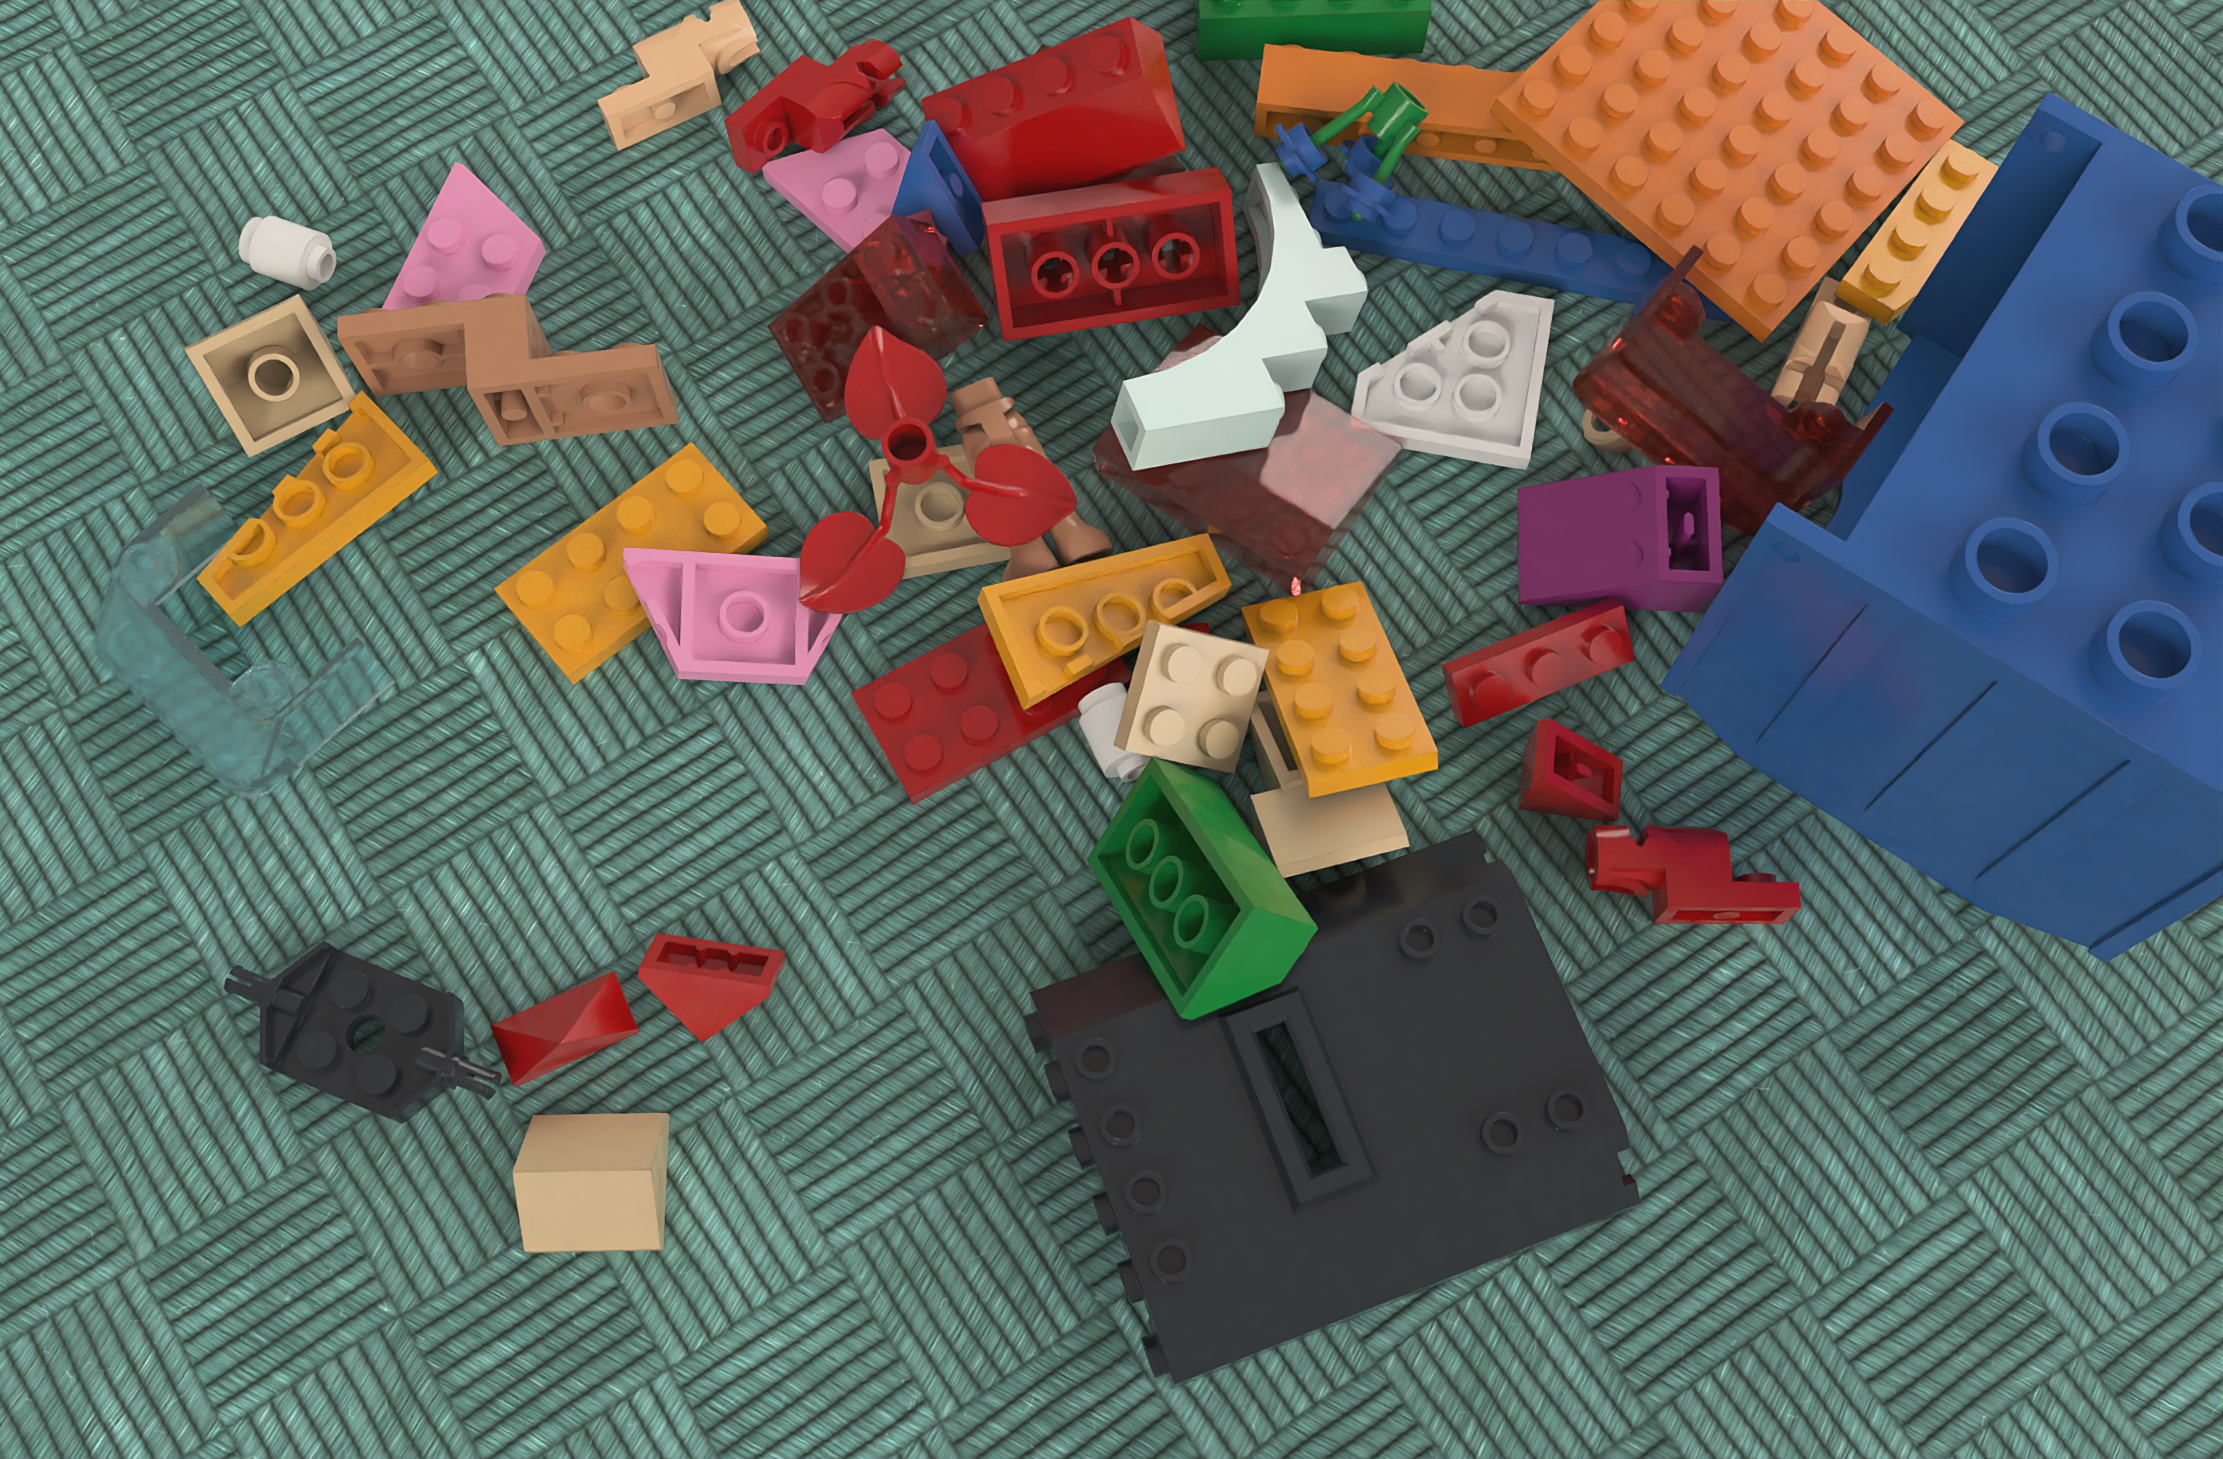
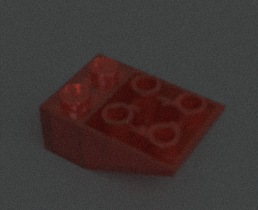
[768,214,989,424]

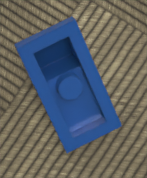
[890,119,985,256]

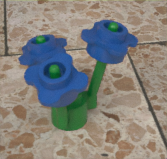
[1274,81,1429,224]

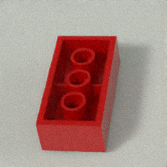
[980,167,1241,342]

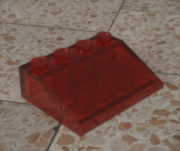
[1091,323,1403,595]

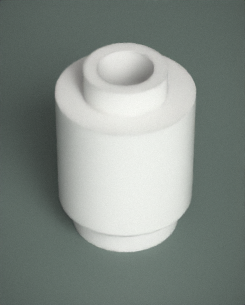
[239,216,336,291]
[1078,683,1151,782]

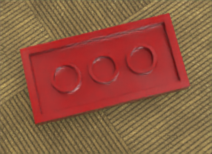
[851,622,1132,805]

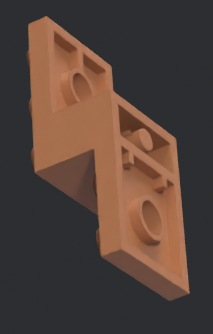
[337,293,679,446]

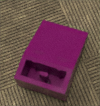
[1517,465,1723,613]

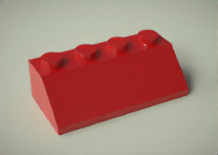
[921,16,1186,202]

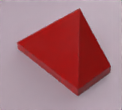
[638,933,785,1043]
[490,971,640,1087]

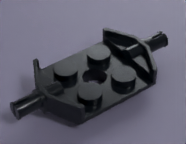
[224,941,502,1124]

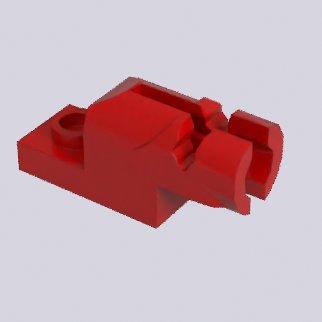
[724,39,906,175]
[1584,824,1801,925]

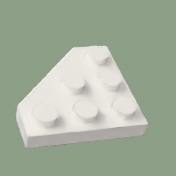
[1346,290,1555,470]

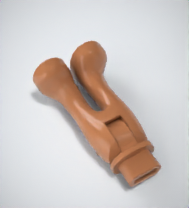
[949,377,1114,582]

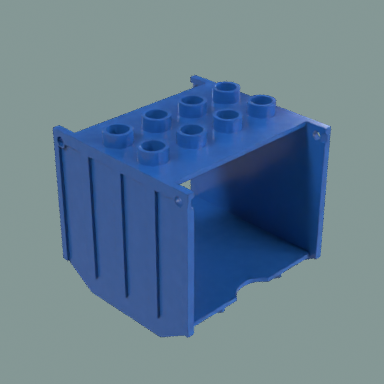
[1659,91,2223,963]

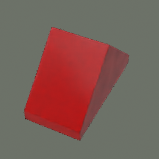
[1518,718,1623,822]

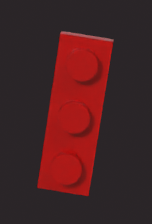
[1441,597,1635,728]

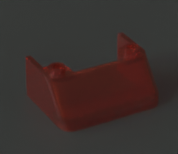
[1572,244,1895,537]

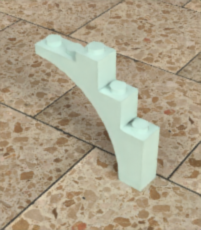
[1111,162,1369,471]

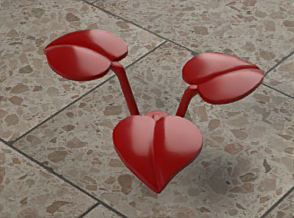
[799,325,1077,614]

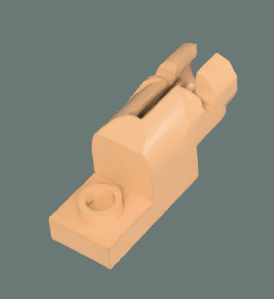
[597,0,760,151]
[1765,276,1872,435]

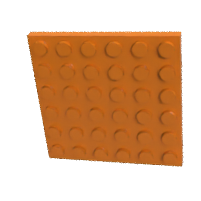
[1489,0,1965,343]

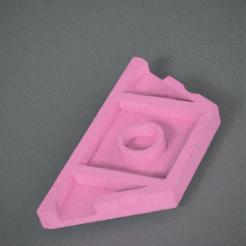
[762,128,949,317]
[382,162,546,310]
[622,547,844,685]

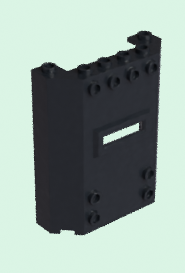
[1022,830,1640,1389]

